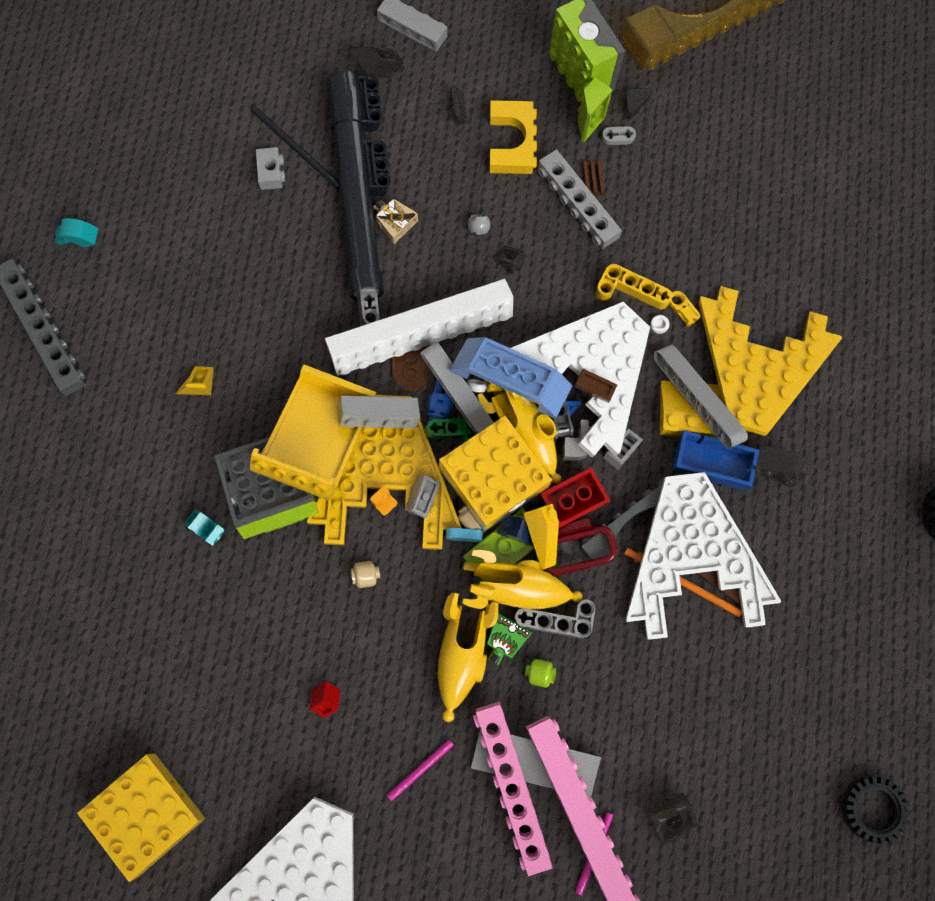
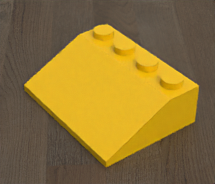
[659,380,723,439]

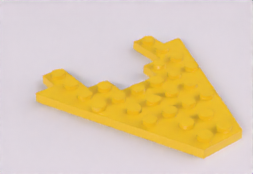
[698,286,842,436]
[307,395,461,550]

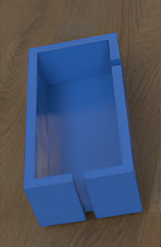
[671,430,760,491]

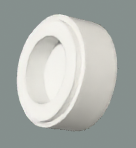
[650,315,669,334]
[467,379,487,392]

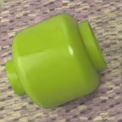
[525,659,556,688]

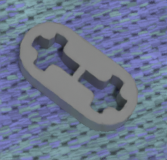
[602,126,636,145]

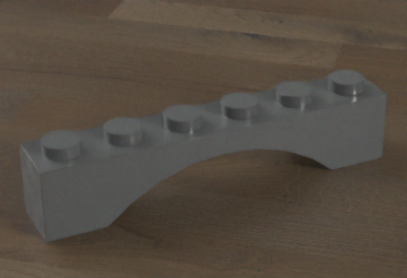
[580,478,664,560]

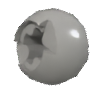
[468,214,490,235]

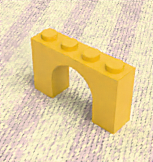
[490,101,537,174]

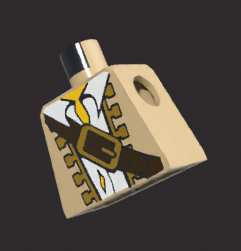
[373,199,418,244]

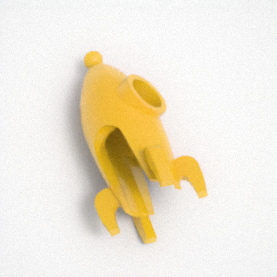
[478,389,561,484]
[462,550,583,609]
[437,593,498,722]

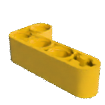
[595,264,672,309]

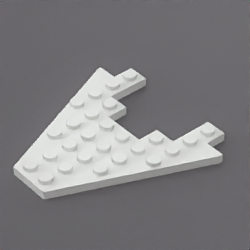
[511,302,650,457]
[625,472,781,640]
[210,797,354,901]

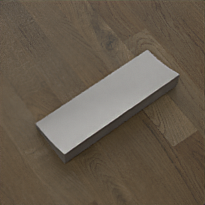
[471,727,601,797]

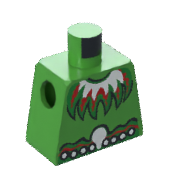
[487,613,532,665]

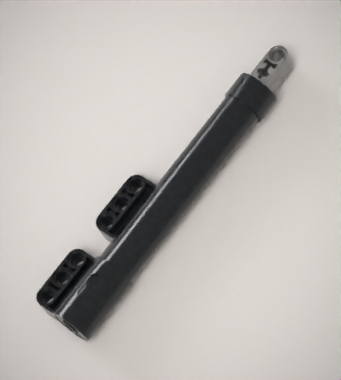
[326,70,391,326]

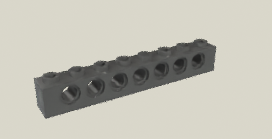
[0,259,86,396]

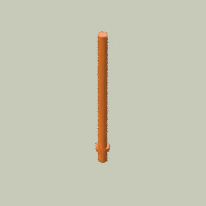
[624,547,742,617]

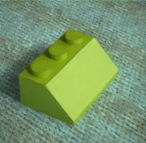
[578,77,612,142]

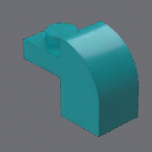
[55,218,98,247]
[184,509,224,545]

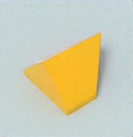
[175,366,214,395]

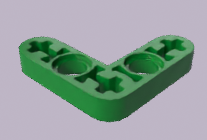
[424,419,475,444]

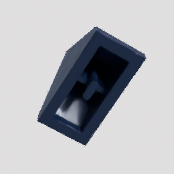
[497,516,534,547]

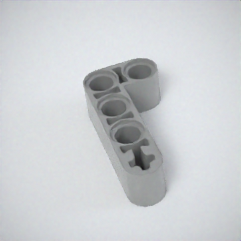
[514,600,595,638]

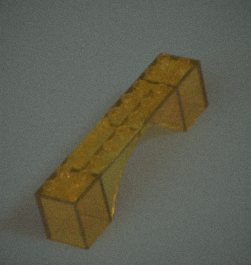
[621,0,785,71]

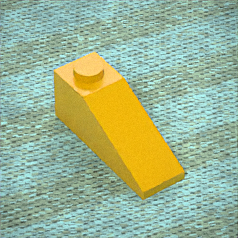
[523,504,559,570]

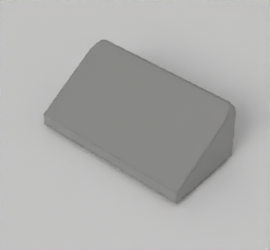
[405,475,440,518]

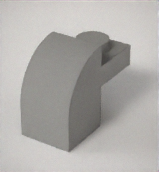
[563,420,591,461]

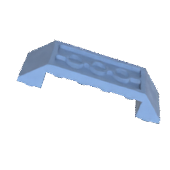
[450,337,572,419]

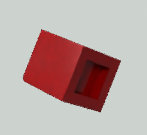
[309,681,340,718]

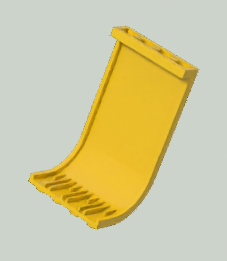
[250,365,376,501]

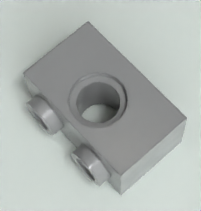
[256,147,285,190]

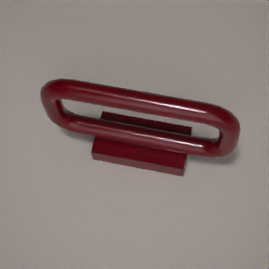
[543,518,617,576]

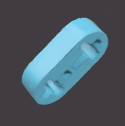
[446,528,483,542]

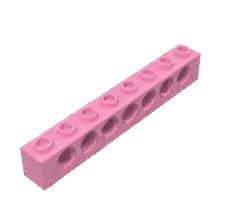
[473,701,552,876]

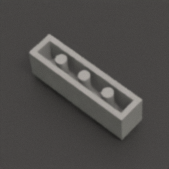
[377,0,447,52]
[338,396,420,429]

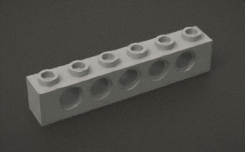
[538,149,622,249]

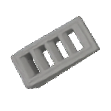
[604,428,643,470]

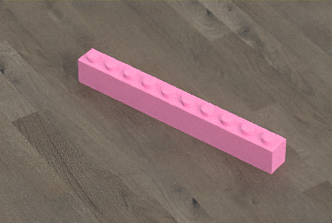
[526,716,640,901]

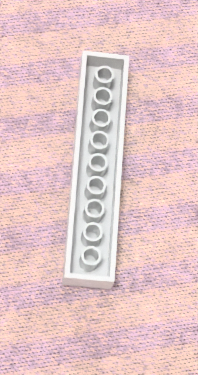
[325,279,513,376]

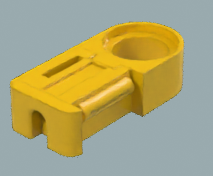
[669,291,701,327]

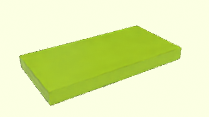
[463,508,534,583]

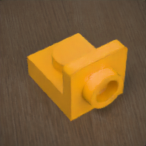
[370,486,398,516]

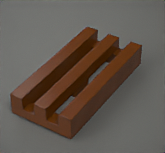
[583,160,605,195]

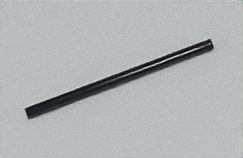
[251,105,340,190]

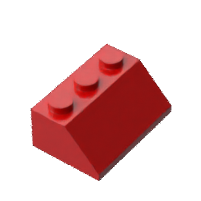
[539,467,611,528]

